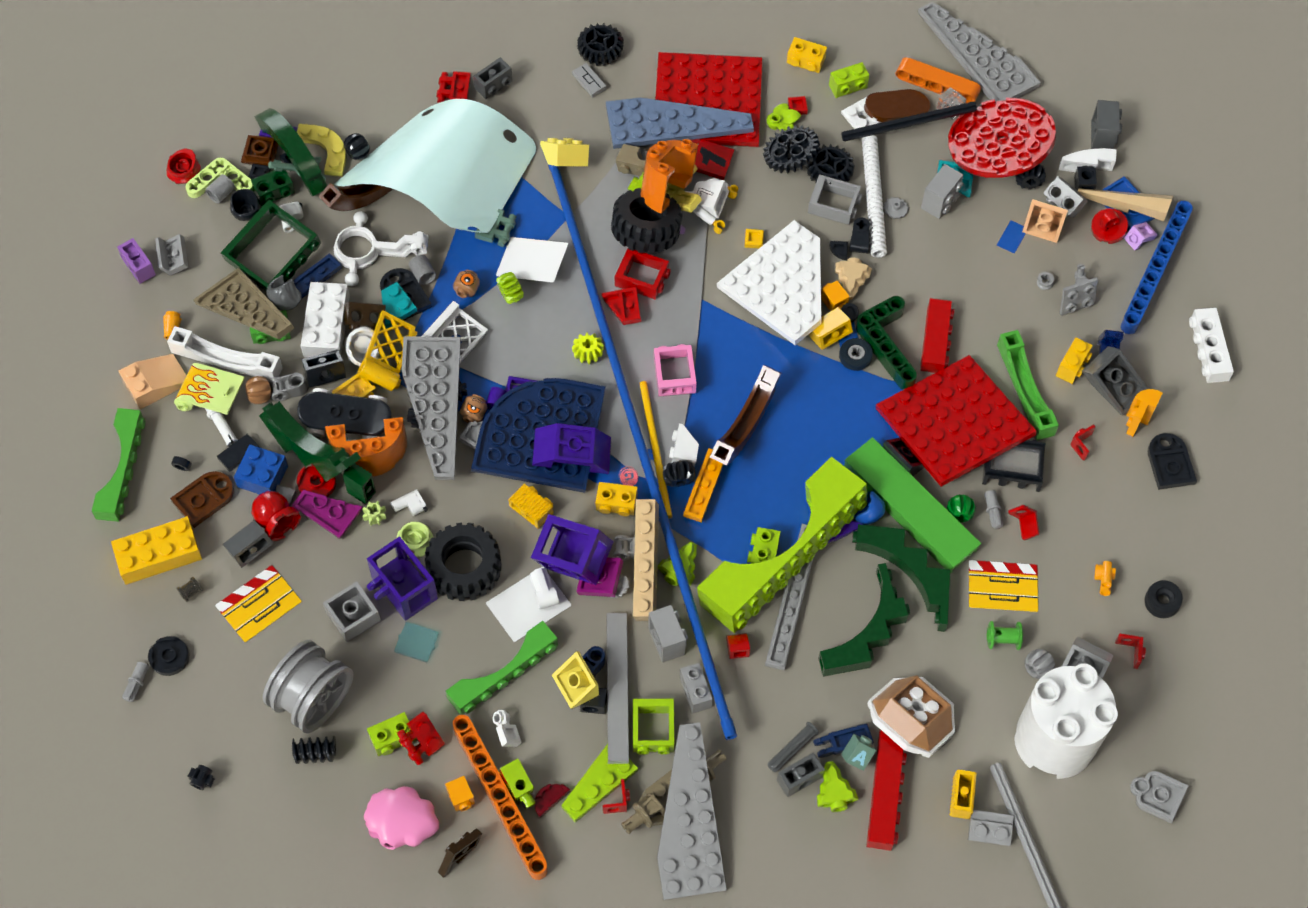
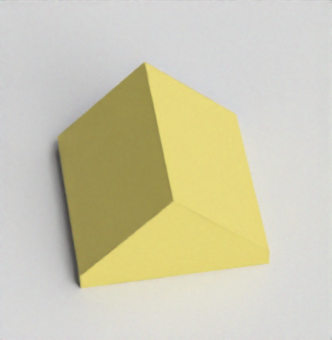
[552,651,599,709]

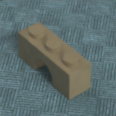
[616,144,646,177]

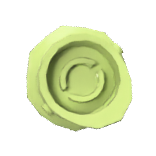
[397,522,433,558]

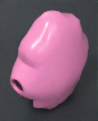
[364,786,439,850]

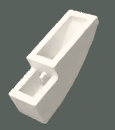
[1059,148,1116,172]

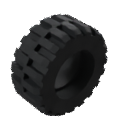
[611,188,683,254]
[425,522,502,601]

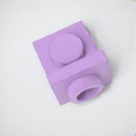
[1124,222,1157,250]

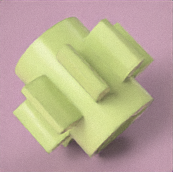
[362,501,386,526]

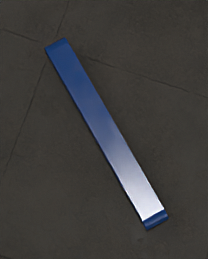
[1120,201,1193,334]

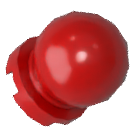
[251,491,301,541]

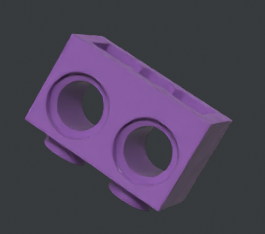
[117,238,156,284]

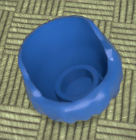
[854,491,885,525]

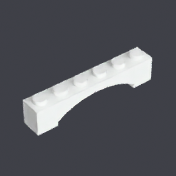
[167,326,283,381]

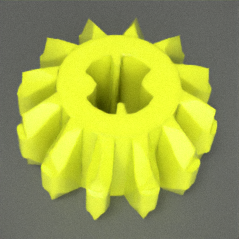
[572,332,604,364]

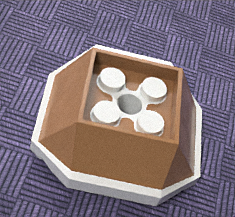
[867,675,955,758]

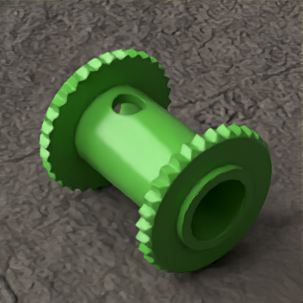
[987,621,1023,650]

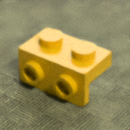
[331,374,376,398]

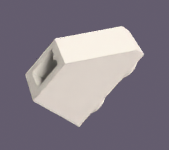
[669,423,699,467]

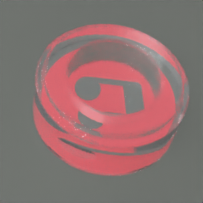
[619,466,638,486]

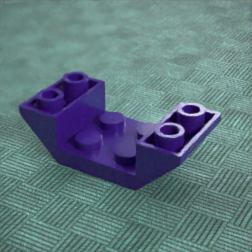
[532,423,611,474]

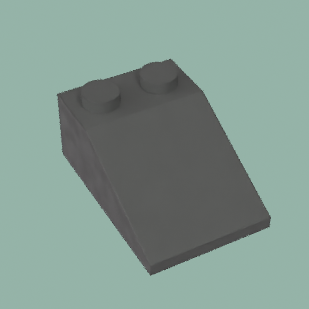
[1082,346,1148,416]

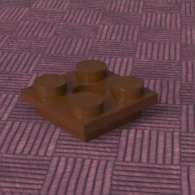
[241,135,279,166]

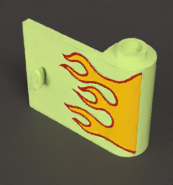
[174,363,245,415]

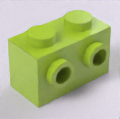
[829,62,869,98]
[747,527,781,564]
[367,712,416,756]

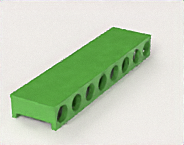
[844,437,981,574]

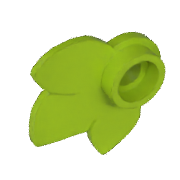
[766,103,801,131]

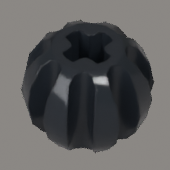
[344,133,370,160]

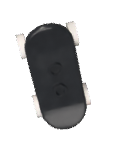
[297,388,392,439]

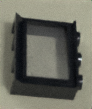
[982,440,1046,492]

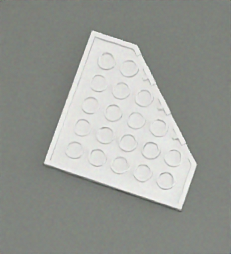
[717,220,822,345]

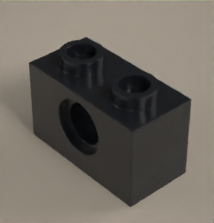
[302,350,346,388]

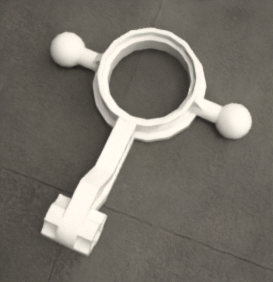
[334,211,429,287]

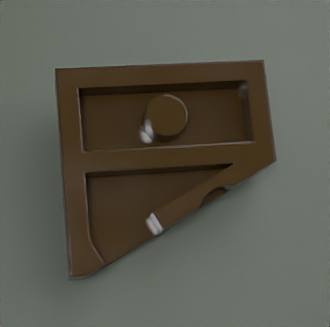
[438,828,482,878]

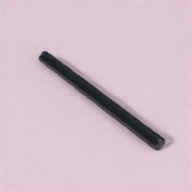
[841,102,977,142]

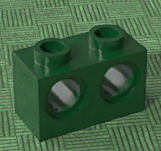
[251,170,295,206]

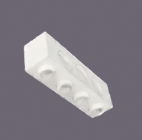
[1189,308,1234,383]

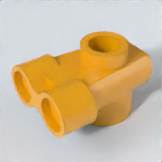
[1094,561,1116,596]

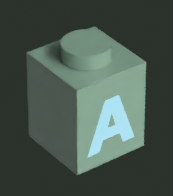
[841,734,876,771]

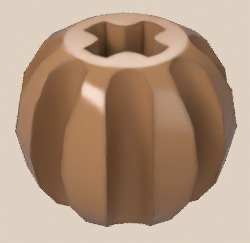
[245,376,271,404]

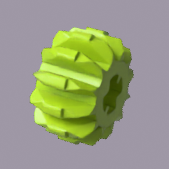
[496,272,524,304]

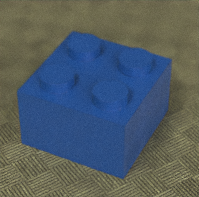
[234,444,288,494]

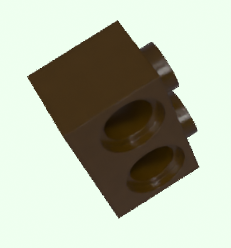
[343,302,386,331]

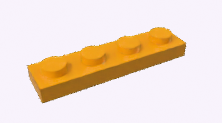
[683,448,724,523]

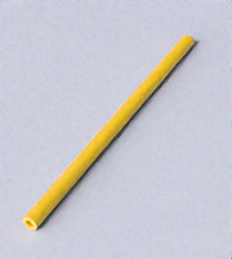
[639,381,672,519]

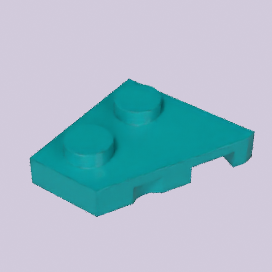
[381,282,417,329]

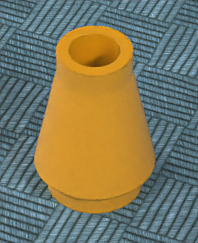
[163,311,182,340]

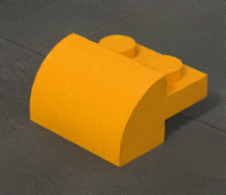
[1126,389,1163,437]

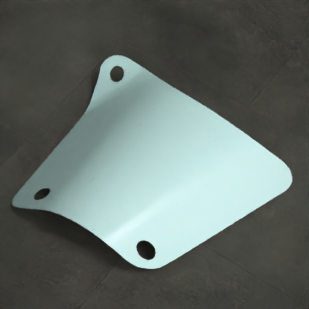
[334,99,536,233]

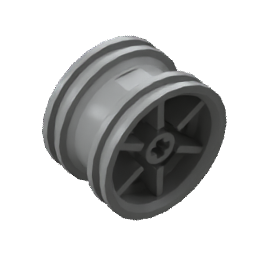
[263,640,354,734]

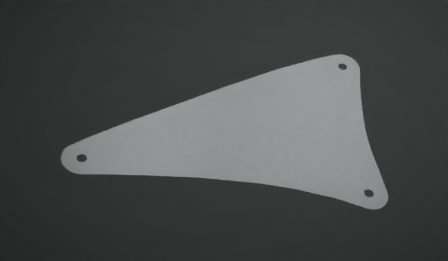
[440,144,711,478]

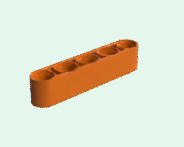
[895,57,981,103]

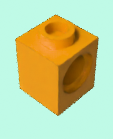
[821,281,850,311]
[445,776,475,812]

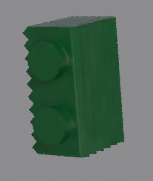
[343,463,376,504]

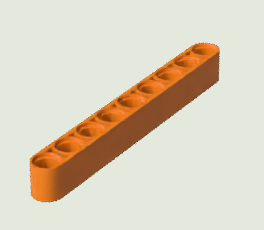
[453,715,548,880]

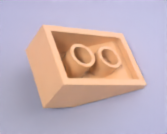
[1022,199,1068,243]
[119,354,187,410]

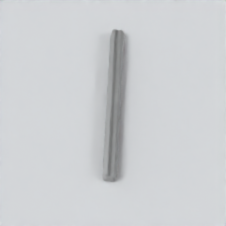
[990,763,1062,908]

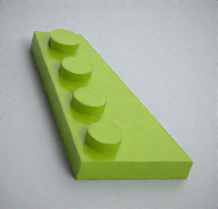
[561,744,638,822]

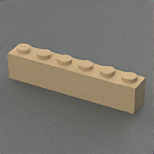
[633,499,659,621]

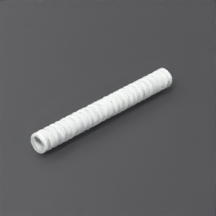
[862,135,887,258]

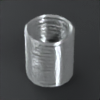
[205,174,235,203]
[409,255,436,285]

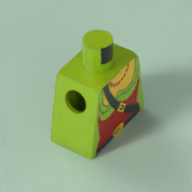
[499,758,536,810]

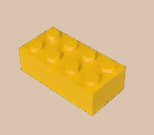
[111,516,202,585]

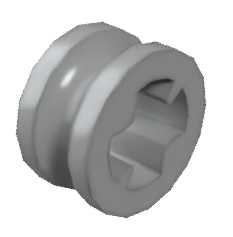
[1037,272,1054,290]

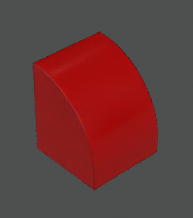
[726,633,750,659]

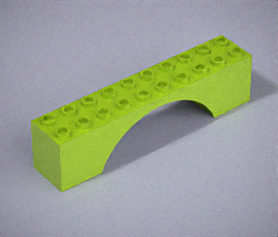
[697,457,867,634]

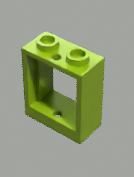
[633,699,674,755]

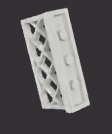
[421,301,488,363]

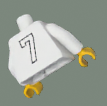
[685,178,738,234]

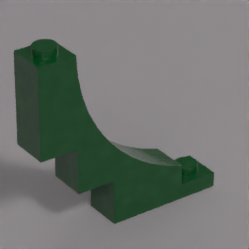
[259,401,361,482]
[852,524,950,632]

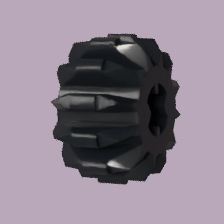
[1015,164,1046,190]
[663,460,696,487]

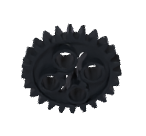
[763,125,821,174]

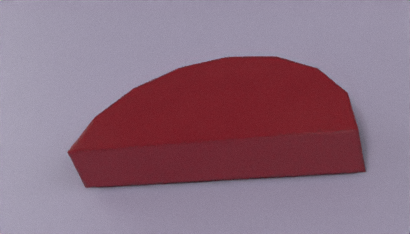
[535,784,571,818]

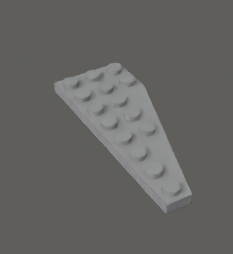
[918,2,1040,101]
[402,336,461,480]
[657,722,726,900]

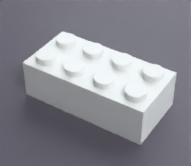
[301,282,350,358]

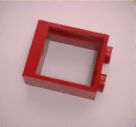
[615,248,671,300]

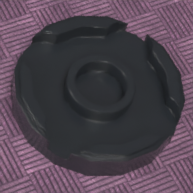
[148,636,190,676]

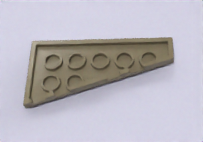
[193,268,294,339]

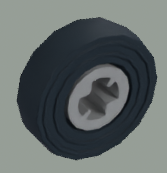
[839,338,873,371]

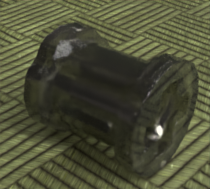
[176,577,203,603]

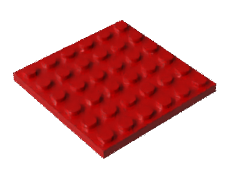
[655,52,762,147]
[876,355,1037,487]

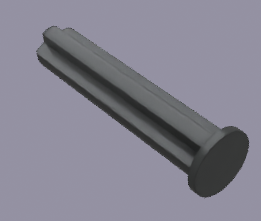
[767,722,819,772]

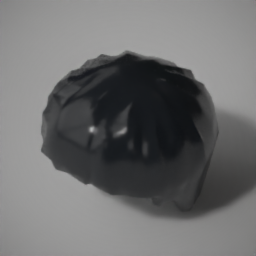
[230,189,261,221]

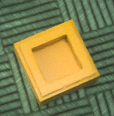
[745,229,764,248]

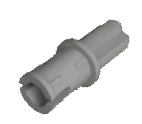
[984,490,1003,529]
[122,662,149,702]

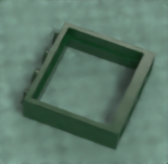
[221,200,321,291]

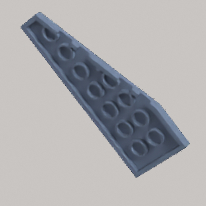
[606,97,754,149]

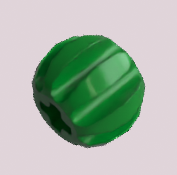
[947,494,976,523]

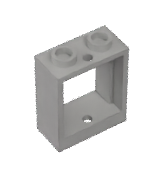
[808,175,862,225]

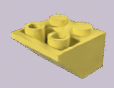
[540,138,589,166]

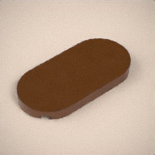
[864,89,930,122]

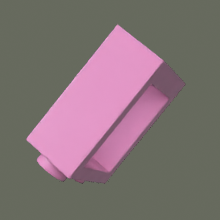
[654,344,696,396]

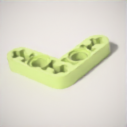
[185,158,254,198]

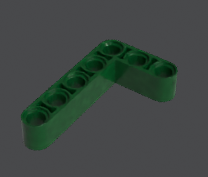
[856,296,917,390]

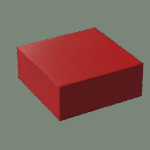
[787,96,808,115]

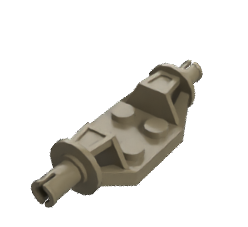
[621,749,727,834]

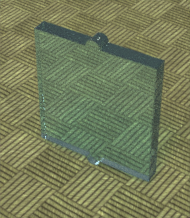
[394,622,439,663]

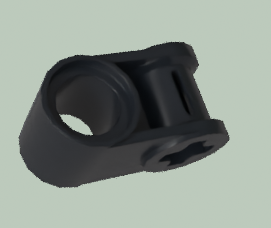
[849,217,870,254]

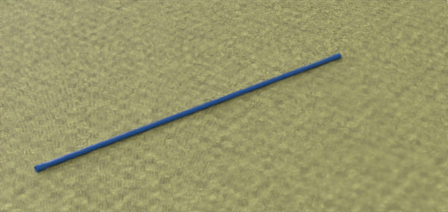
[547,163,737,740]

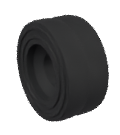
[1144,580,1183,618]

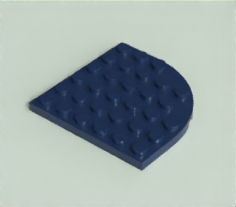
[471,378,605,493]

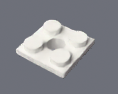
[841,97,881,129]

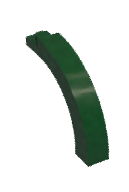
[254,108,327,196]

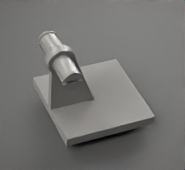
[1060,264,1098,316]

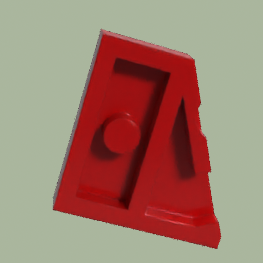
[601,287,642,325]

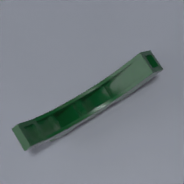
[818,563,910,677]

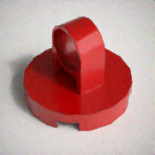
[1091,208,1128,244]

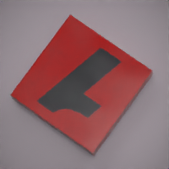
[695,139,735,180]

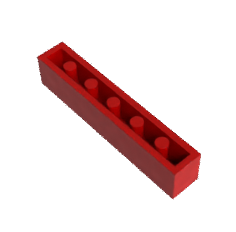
[866,729,907,851]

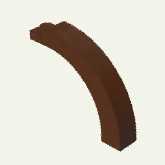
[318,183,393,211]
[710,365,782,466]

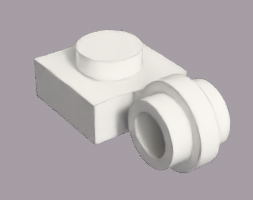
[493,710,522,747]

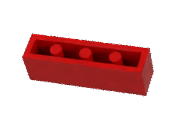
[920,298,954,373]

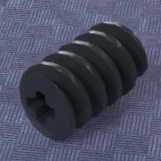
[292,736,336,764]

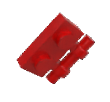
[436,71,471,103]
[397,712,445,765]

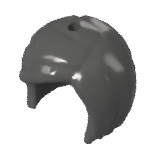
[267,275,302,311]

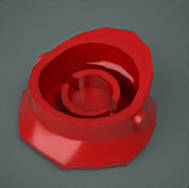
[166,148,201,184]

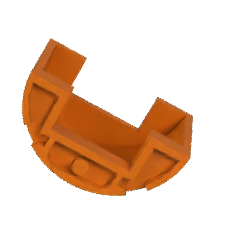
[641,139,698,213]
[325,417,407,477]

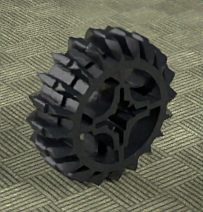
[577,23,624,66]
[806,144,855,184]

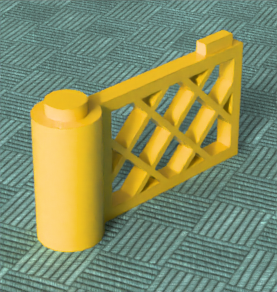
[357,310,417,391]

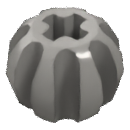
[1024,649,1055,679]

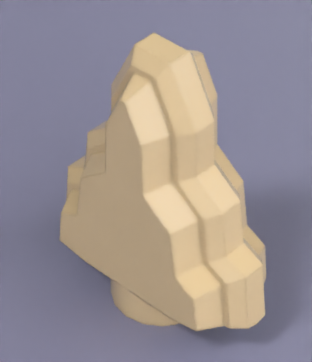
[835,257,872,300]

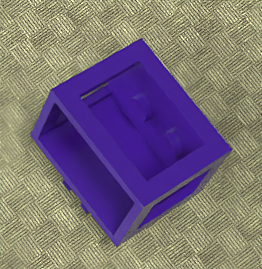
[531,514,614,585]
[367,536,438,621]

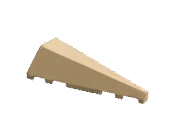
[1077,188,1173,221]

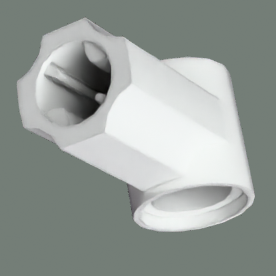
[530,568,559,609]

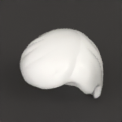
[346,327,380,366]

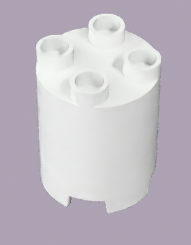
[1014,664,1118,779]

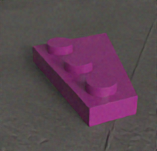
[292,490,363,539]

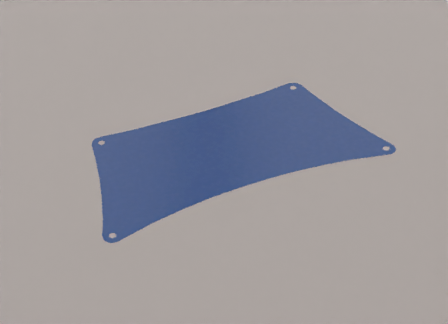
[396,177,902,564]

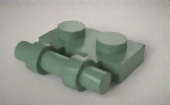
[475,209,516,247]

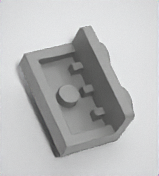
[155,234,188,276]

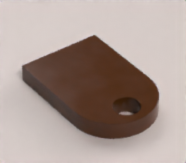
[170,471,234,528]

